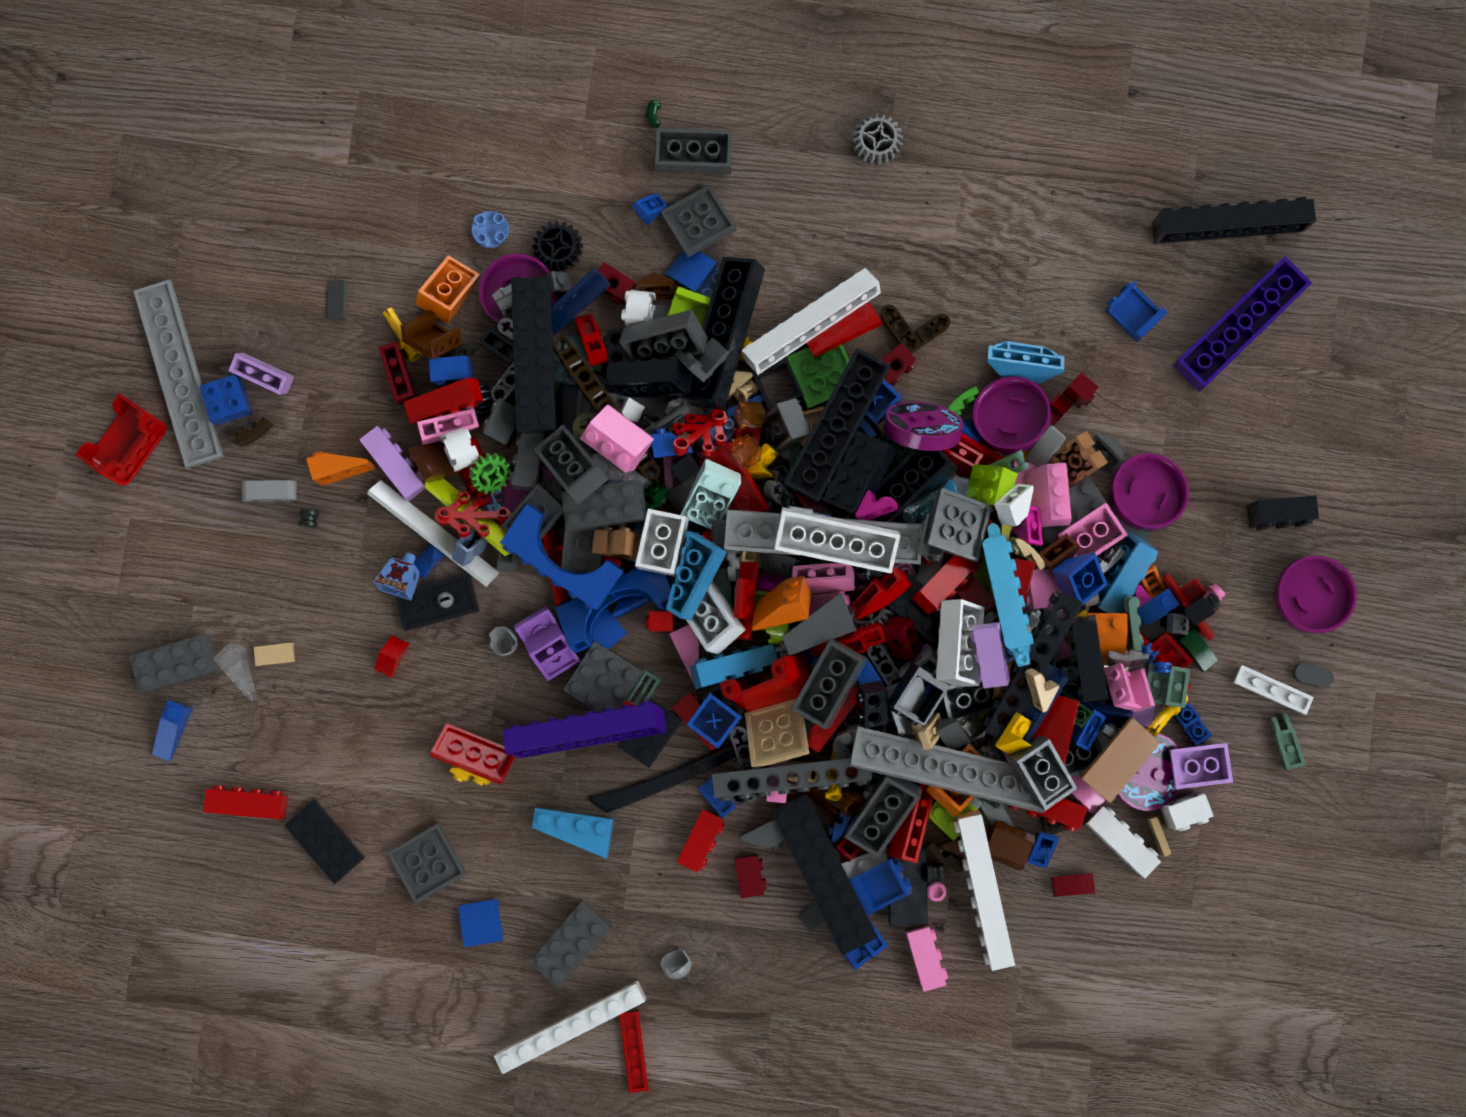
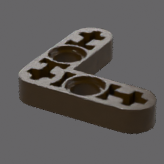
[880,304,950,353]

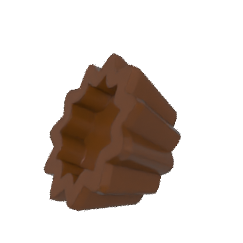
[839,790,865,817]

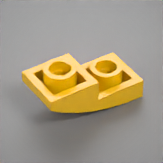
[450,768,491,786]

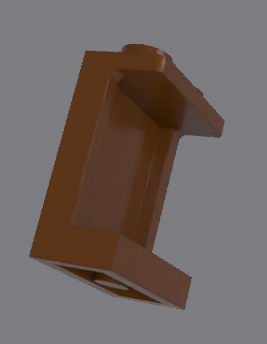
[401,311,462,360]

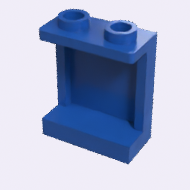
[1105,281,1168,342]
[850,858,912,916]

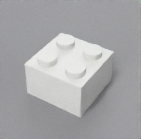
[1160,792,1213,832]

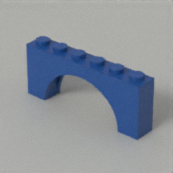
[500,503,625,610]
[555,568,672,653]

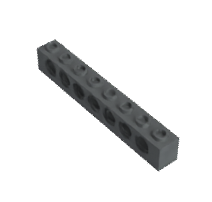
[712,758,873,801]

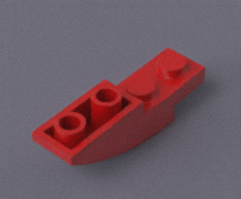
[808,622,886,658]

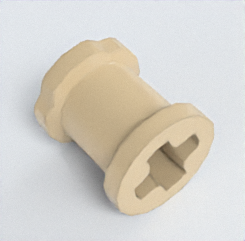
[734,380,759,403]

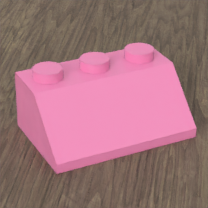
[580,405,654,473]
[1026,463,1072,527]
[1057,503,1128,558]

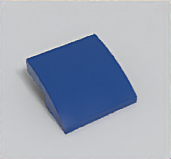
[665,251,717,293]
[589,608,628,649]
[459,899,504,948]
[832,919,888,970]

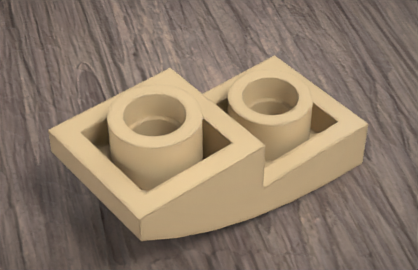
[1009,537,1046,570]

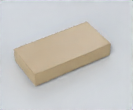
[254,643,295,666]
[1146,816,1171,857]

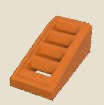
[1139,564,1166,598]

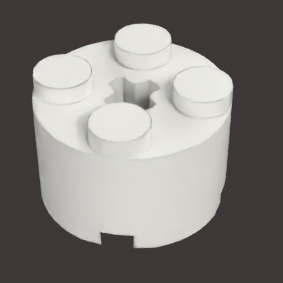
[621,290,656,326]
[440,428,479,472]

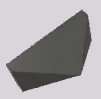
[1092,433,1126,472]

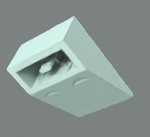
[681,459,741,529]

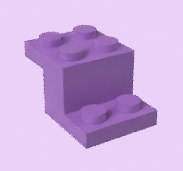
[513,606,581,681]

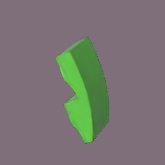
[948,386,979,416]

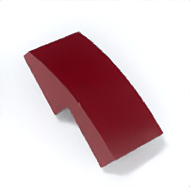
[1051,874,1095,897]

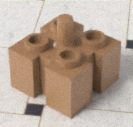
[1050,431,1108,488]
[592,524,642,560]

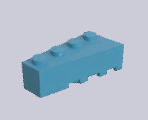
[1096,530,1158,613]
[666,531,727,620]
[690,644,777,689]
[532,807,614,859]

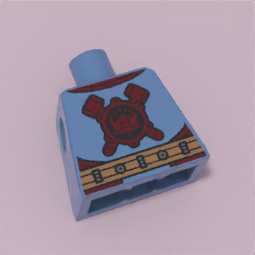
[374,553,420,601]

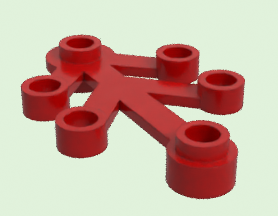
[672,409,727,456]
[435,491,511,538]

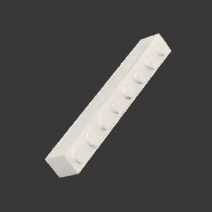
[742,268,881,375]
[953,810,1015,971]
[494,981,646,1074]

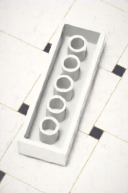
[774,507,900,574]

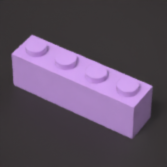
[359,426,426,501]

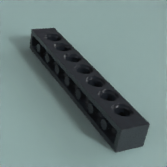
[981,589,1083,739]

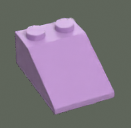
[1169,743,1233,789]

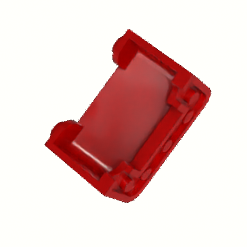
[75,393,167,486]
[719,654,811,712]

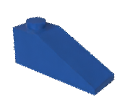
[152,700,193,762]

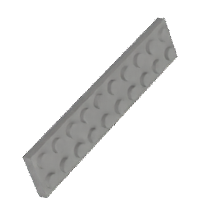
[133,279,224,469]
[724,509,923,565]
[849,726,1045,813]

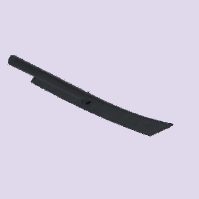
[589,738,747,813]

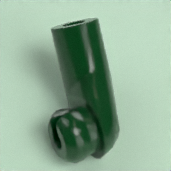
[645,100,661,129]

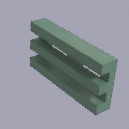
[627,670,661,706]

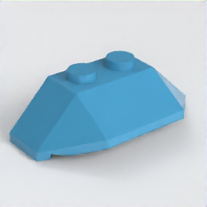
[987,341,1064,383]

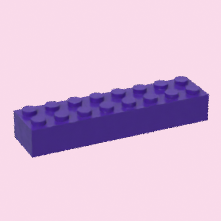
[1172,256,1312,392]
[503,701,667,759]

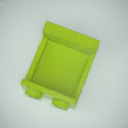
[667,286,711,327]

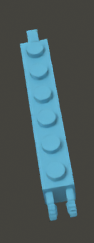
[982,523,1034,667]

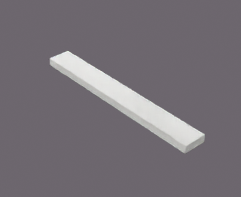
[367,480,499,587]

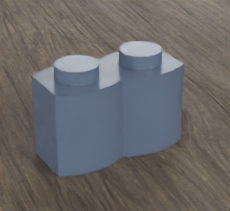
[452,528,488,566]

